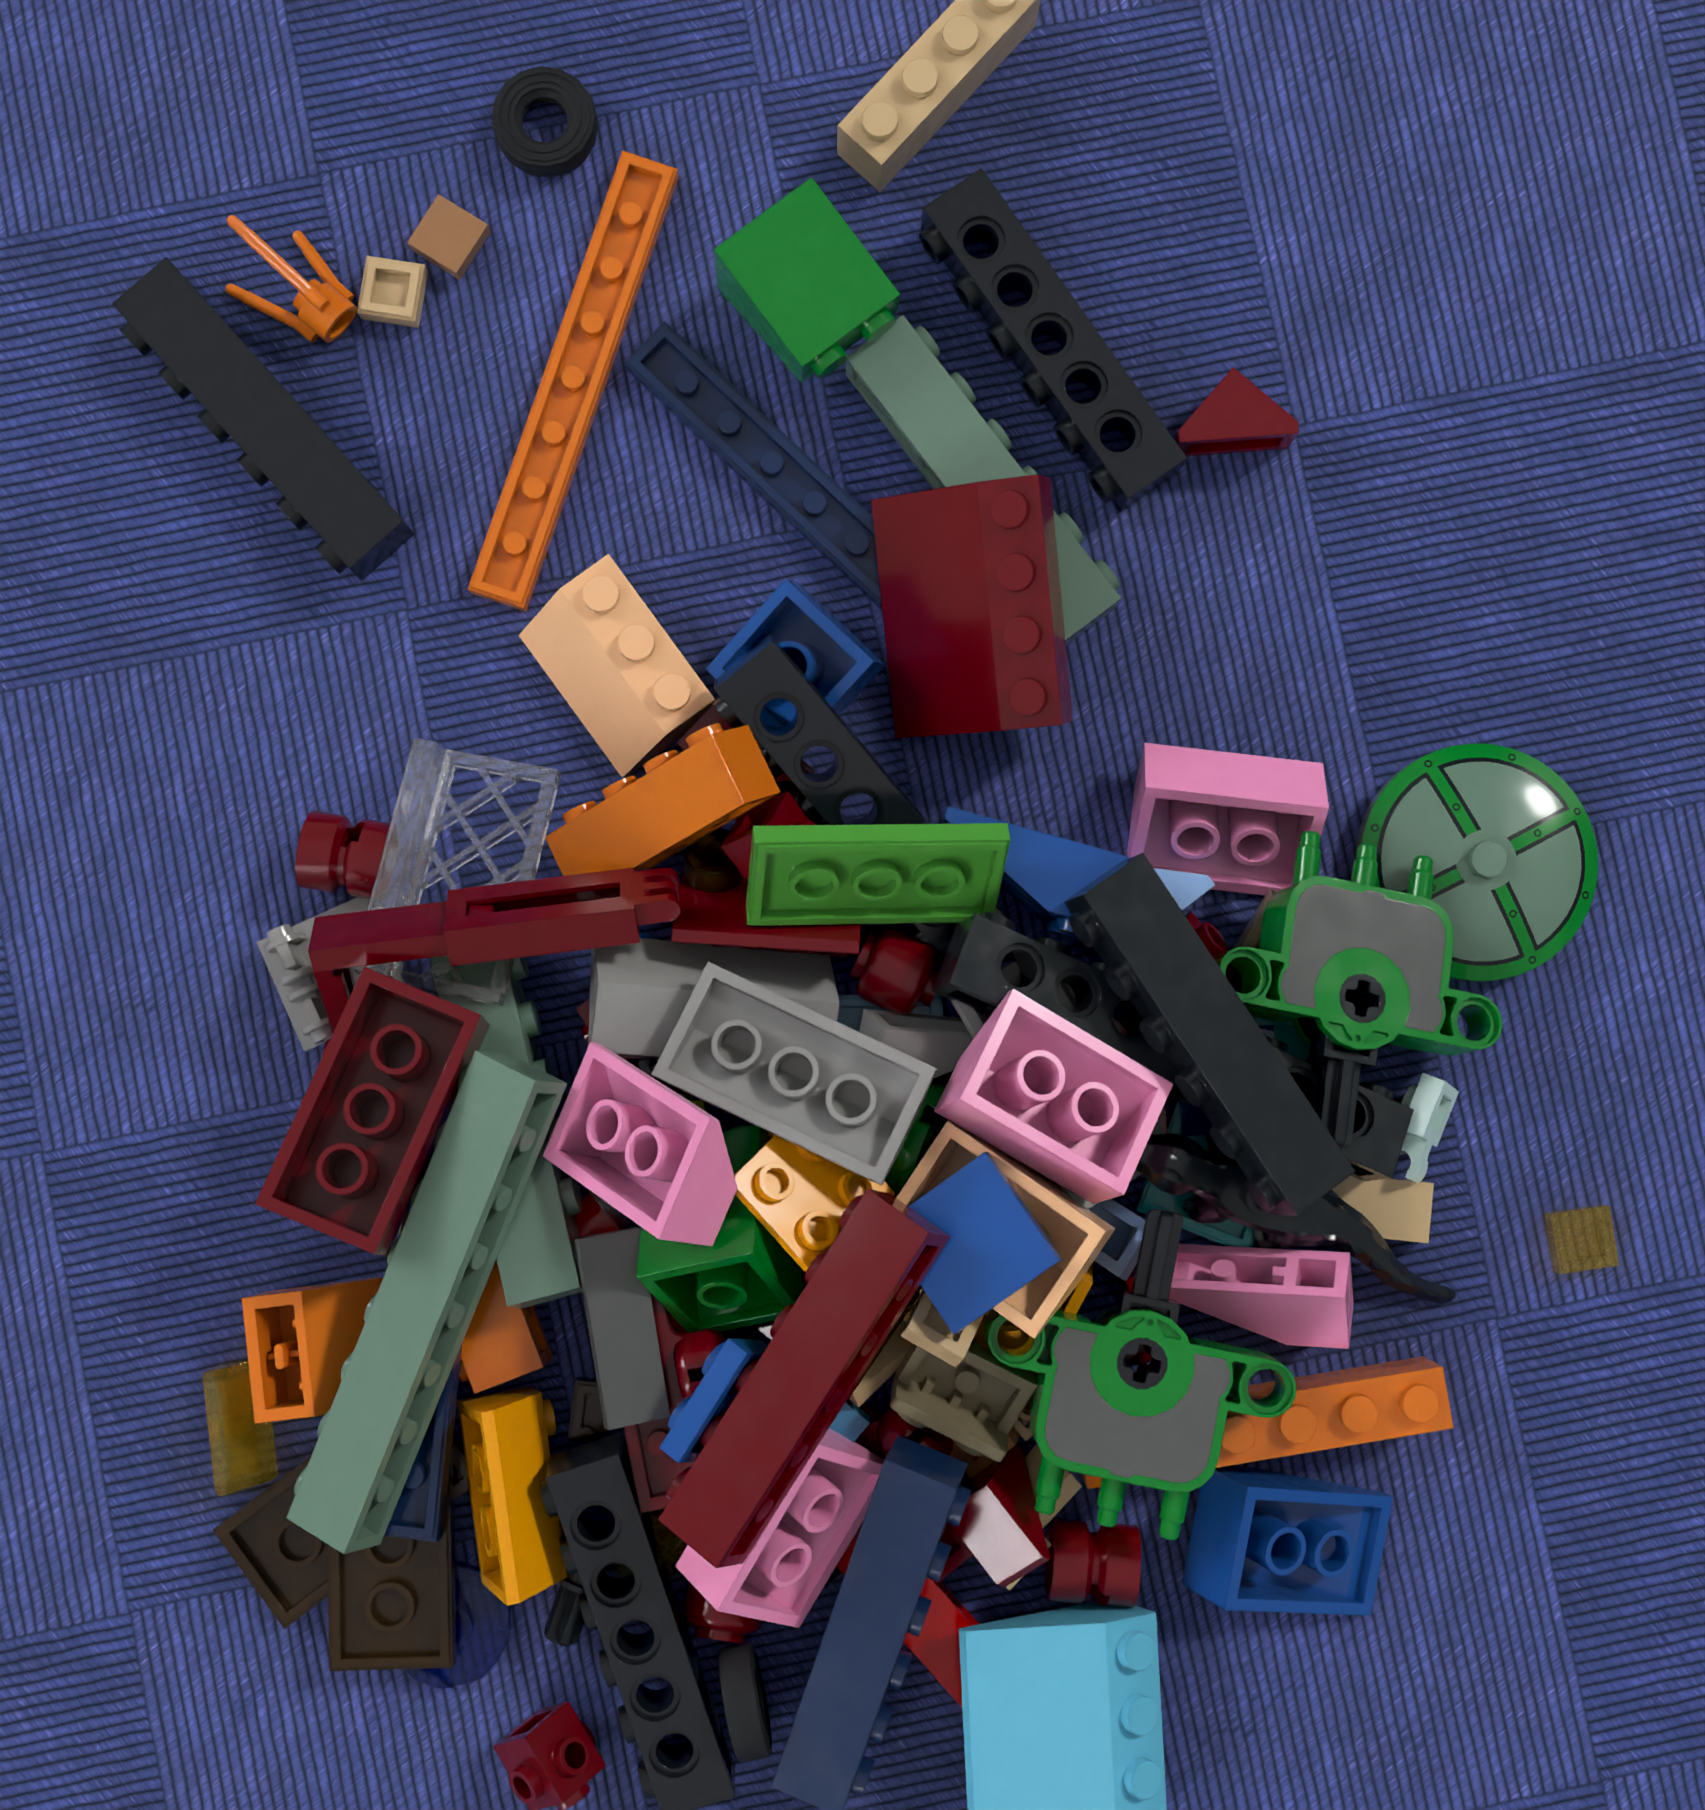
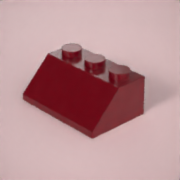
[671,872,861,958]

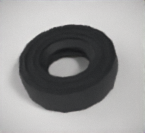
[491,66,598,178]
[718,1643,772,1762]

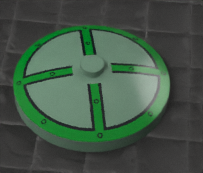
[1355,743,1598,982]

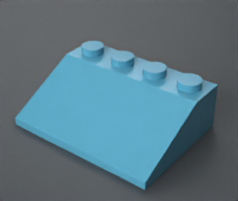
[959,1601,1167,1810]

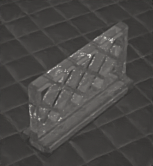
[352,738,561,1006]

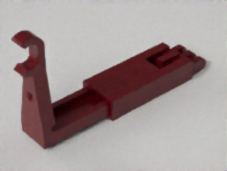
[308,868,680,1056]

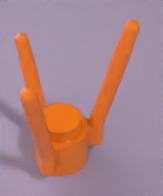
[225,215,357,343]

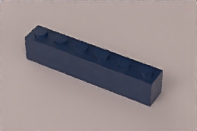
[771,1435,972,1810]

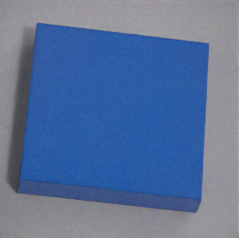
[908,1152,1062,1335]

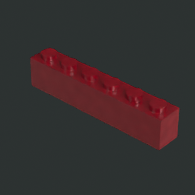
[658,1189,951,1568]

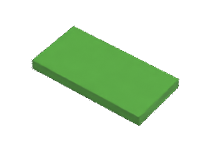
[746,823,1011,926]

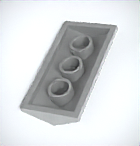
[588,938,839,1061]
[651,962,937,1186]

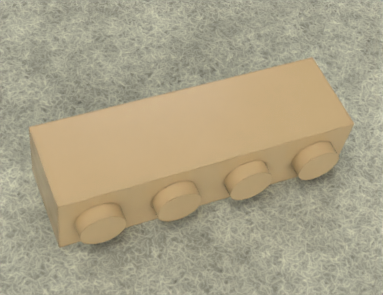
[837,0,1041,192]

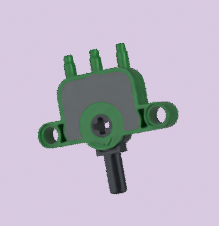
[1213,831,1503,1149]
[984,1209,1296,1540]

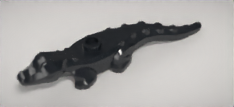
[1136,1133,1456,1304]

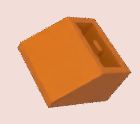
[242,1277,383,1424]

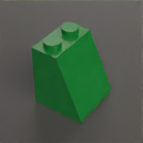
[714,177,900,383]
[636,1125,804,1333]

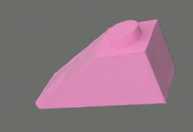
[1169,1244,1354,1349]

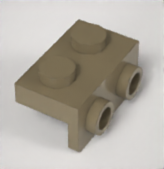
[890,1341,1038,1462]

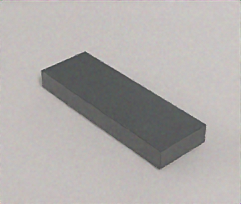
[574,1227,670,1430]

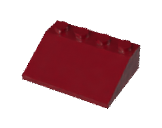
[871,474,1073,739]

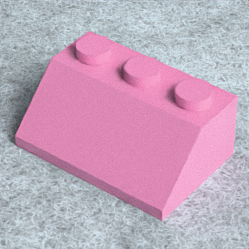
[1127,743,1329,896]
[934,989,1173,1204]
[543,1042,738,1246]
[675,1428,884,1628]

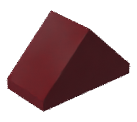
[1174,367,1299,457]
[950,1445,1050,1587]

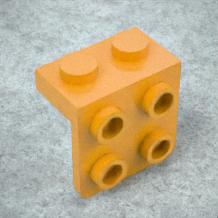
[734,1133,895,1272]

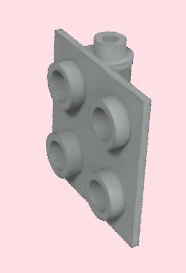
[256,897,407,1052]

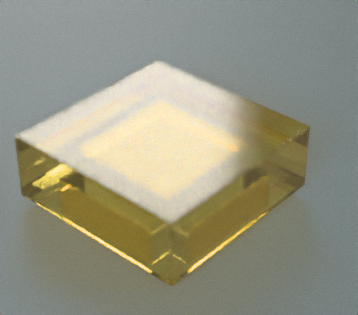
[1544,1204,1619,1274]

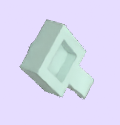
[1400,1073,1459,1184]

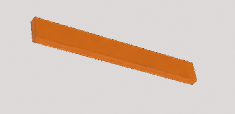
[468,150,679,612]

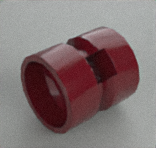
[295,810,400,901]
[1045,1518,1141,1608]

